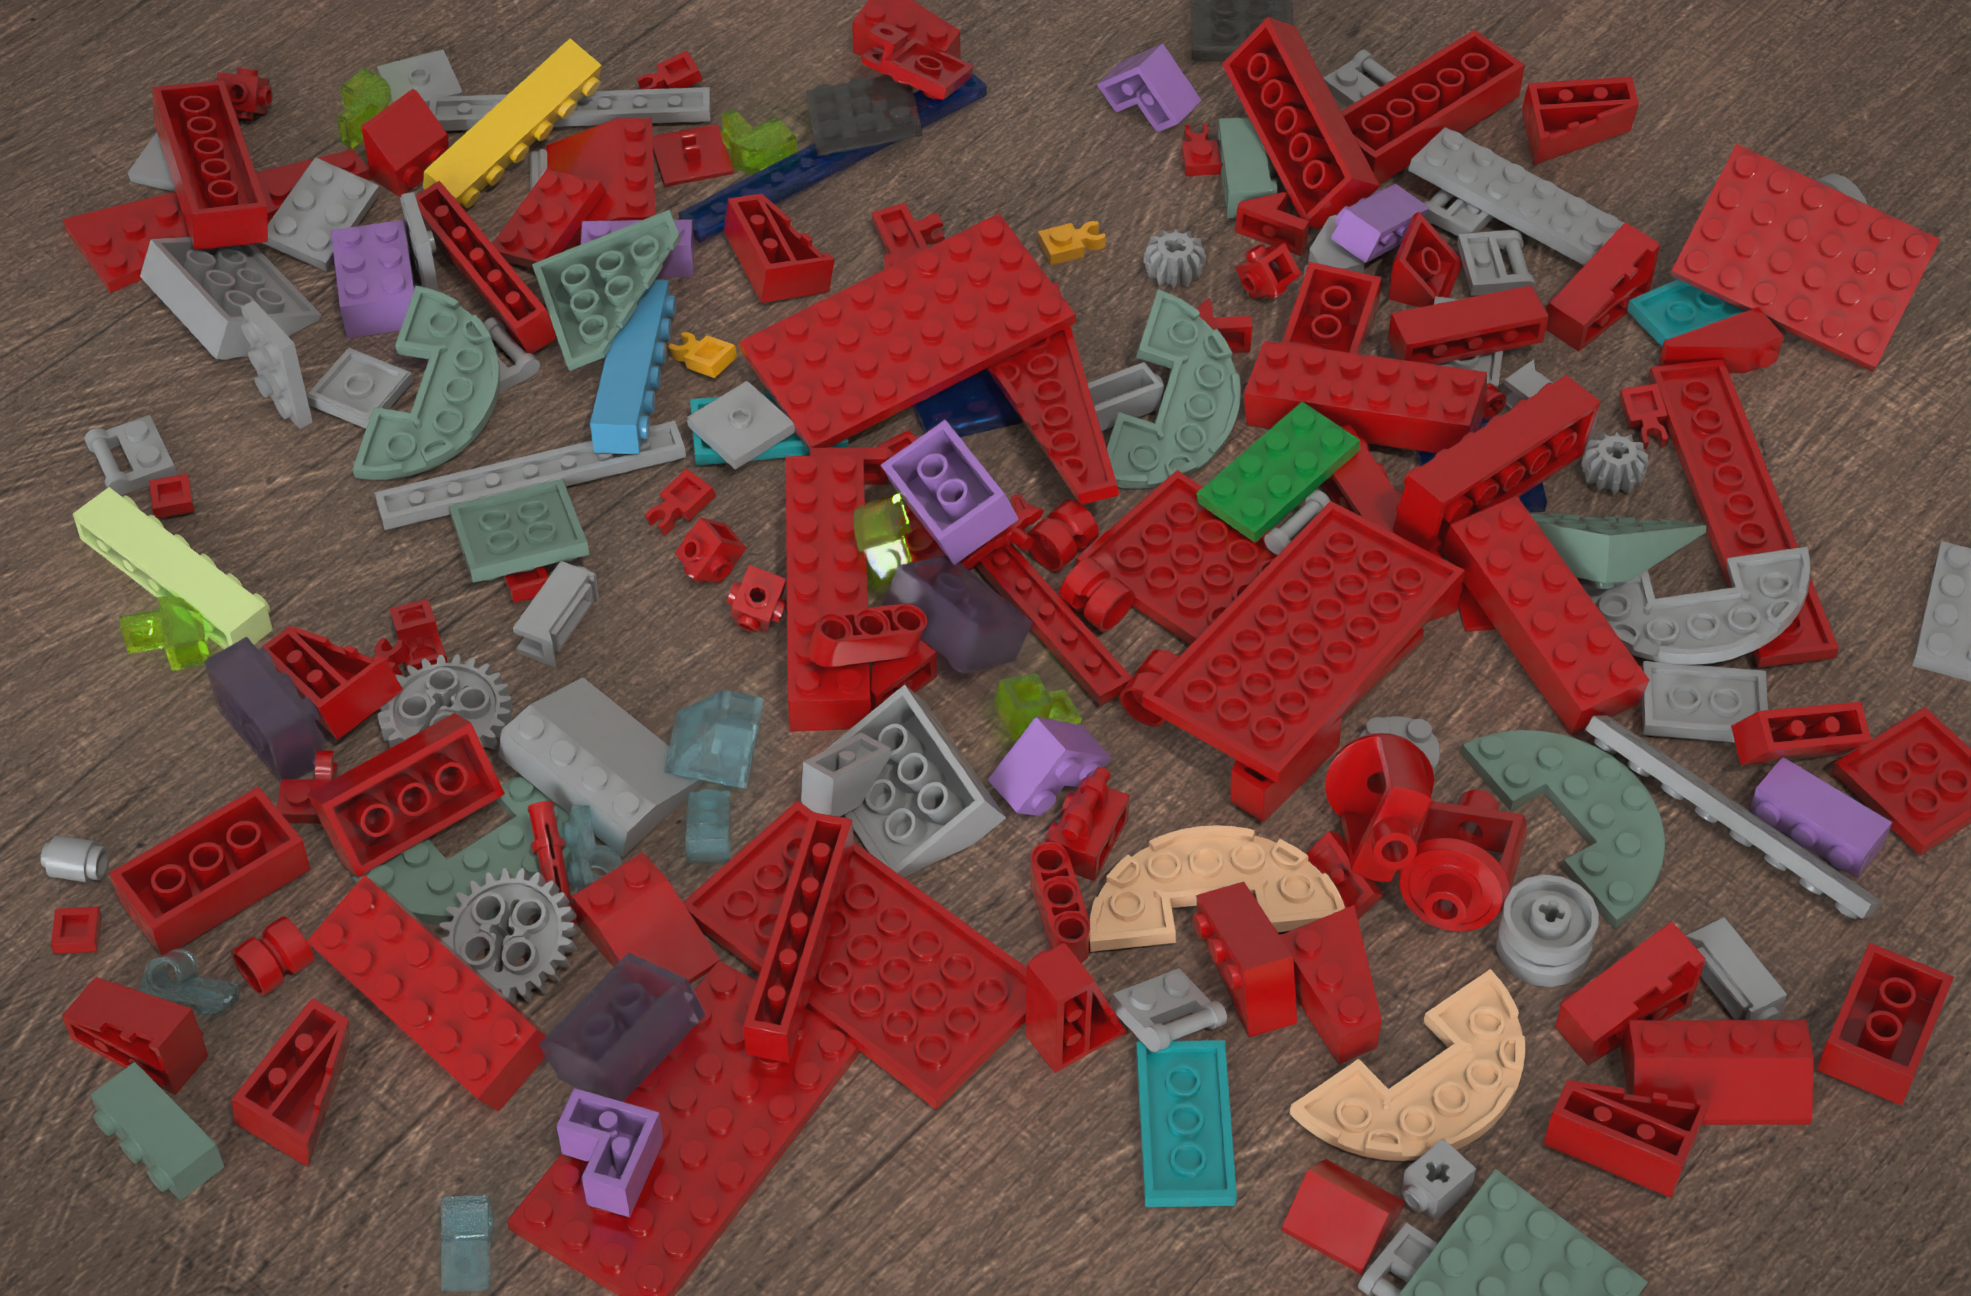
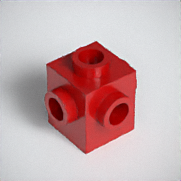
[217,68,273,120]
[1234,243,1302,299]
[674,517,747,584]
[726,565,787,633]

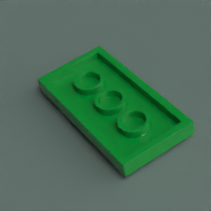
[1197,402,1360,542]

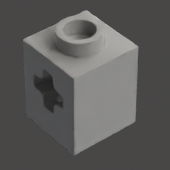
[1400,1139,1476,1223]

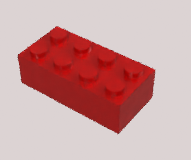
[307,713,505,877]
[109,786,311,958]

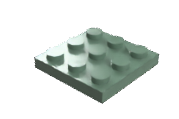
[449,479,590,583]

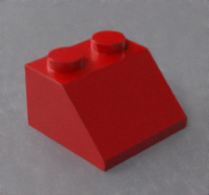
[361,89,450,197]

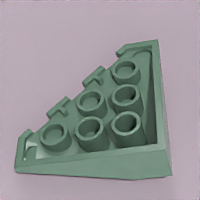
[532,209,681,371]
[1530,513,1706,589]

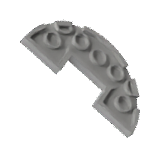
[1578,547,1810,665]

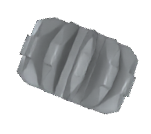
[1143,228,1206,289]
[1581,431,1649,496]

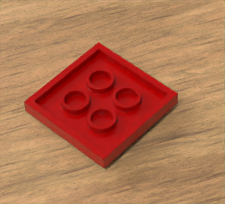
[1832,707,1971,856]

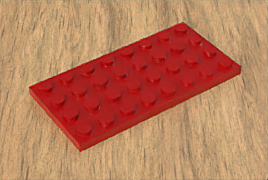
[739,213,1076,452]
[1076,470,1424,717]
[1142,501,1465,783]
[683,800,1027,1110]
[507,960,861,1296]

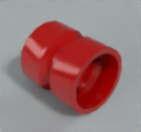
[1027,499,1099,572]
[1059,558,1135,632]
[1119,649,1179,727]
[231,916,315,997]

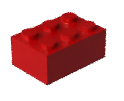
[1816,942,1954,1106]

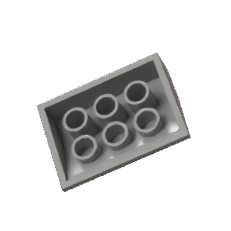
[140,237,321,360]
[498,678,706,857]
[826,684,1006,878]

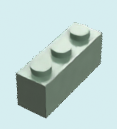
[1217,117,1277,218]
[91,1062,224,1201]

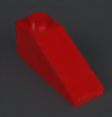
[1658,307,1784,373]

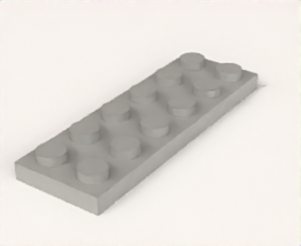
[1408,127,1624,266]

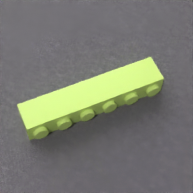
[73,487,273,658]

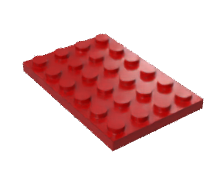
[1670,144,1940,371]

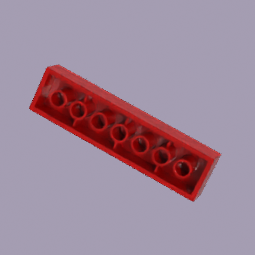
[786,454,871,732]

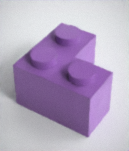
[1096,43,1202,132]
[988,717,1112,816]
[557,1088,664,1217]

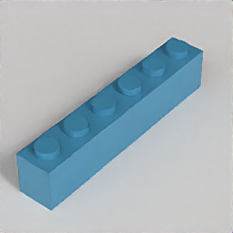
[590,280,677,454]

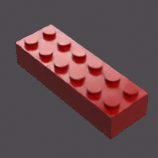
[1222,17,1380,229]
[1341,29,1525,184]
[152,80,268,250]
[1244,341,1487,453]
[1393,375,1601,553]
[1441,496,1650,736]
[307,875,557,1112]

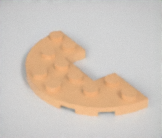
[1090,825,1345,952]
[1290,969,1525,1161]

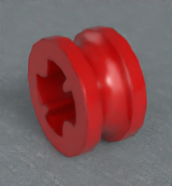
[1482,383,1507,422]

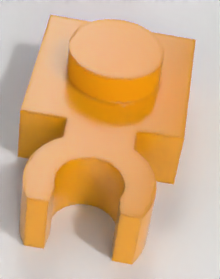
[1038,221,1106,266]
[668,332,738,378]

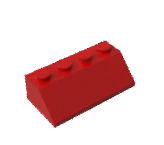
[1621,1020,1814,1125]

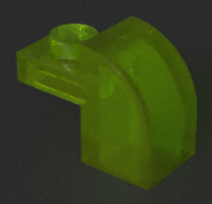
[336,68,393,149]
[721,108,798,175]
[854,493,916,587]
[119,596,212,671]
[993,673,1082,743]

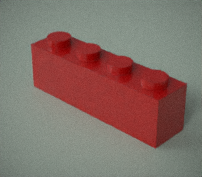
[1387,285,1549,364]

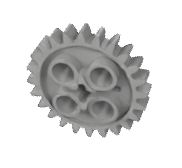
[378,654,513,750]
[439,868,579,1004]

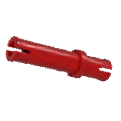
[527,801,577,926]

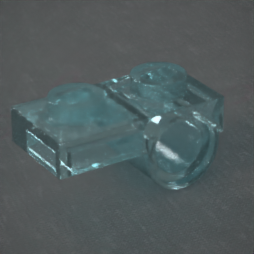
[685,789,731,863]
[561,805,622,892]
[140,949,241,1014]
[441,1195,493,1292]

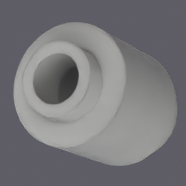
[41,835,109,883]

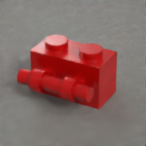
[1045,767,1130,882]

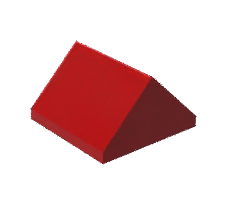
[1388,212,1462,308]
[1281,1159,1406,1275]

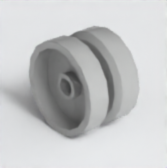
[1496,874,1599,987]

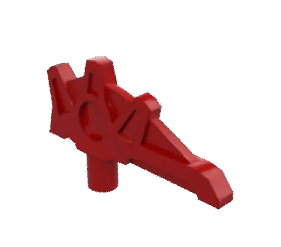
[951,494,1044,582]

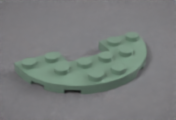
[352,285,501,480]
[1107,289,1241,489]
[1461,730,1665,929]
[352,774,585,925]

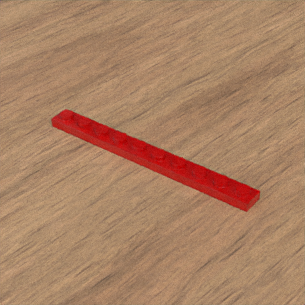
[877,430,1132,706]

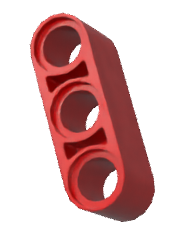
[807,604,928,667]
[1030,842,1091,964]

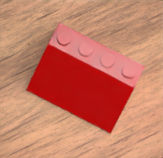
[546,118,655,249]

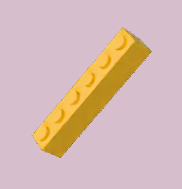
[423,39,602,208]

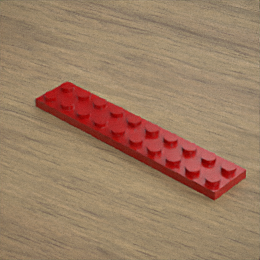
[1648,359,1839,668]

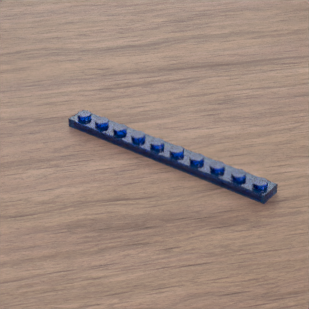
[678,73,987,243]

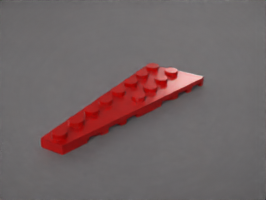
[62,149,371,293]
[986,282,1119,505]

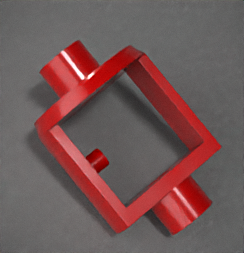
[1325,733,1434,882]
[1398,789,1527,932]

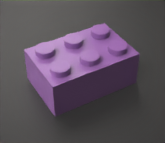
[331,220,415,338]
[881,420,1019,565]

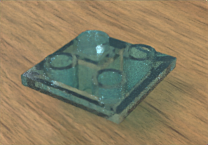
[664,690,764,789]

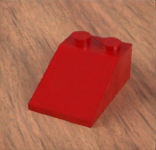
[1282,262,1382,354]
[572,852,721,1010]

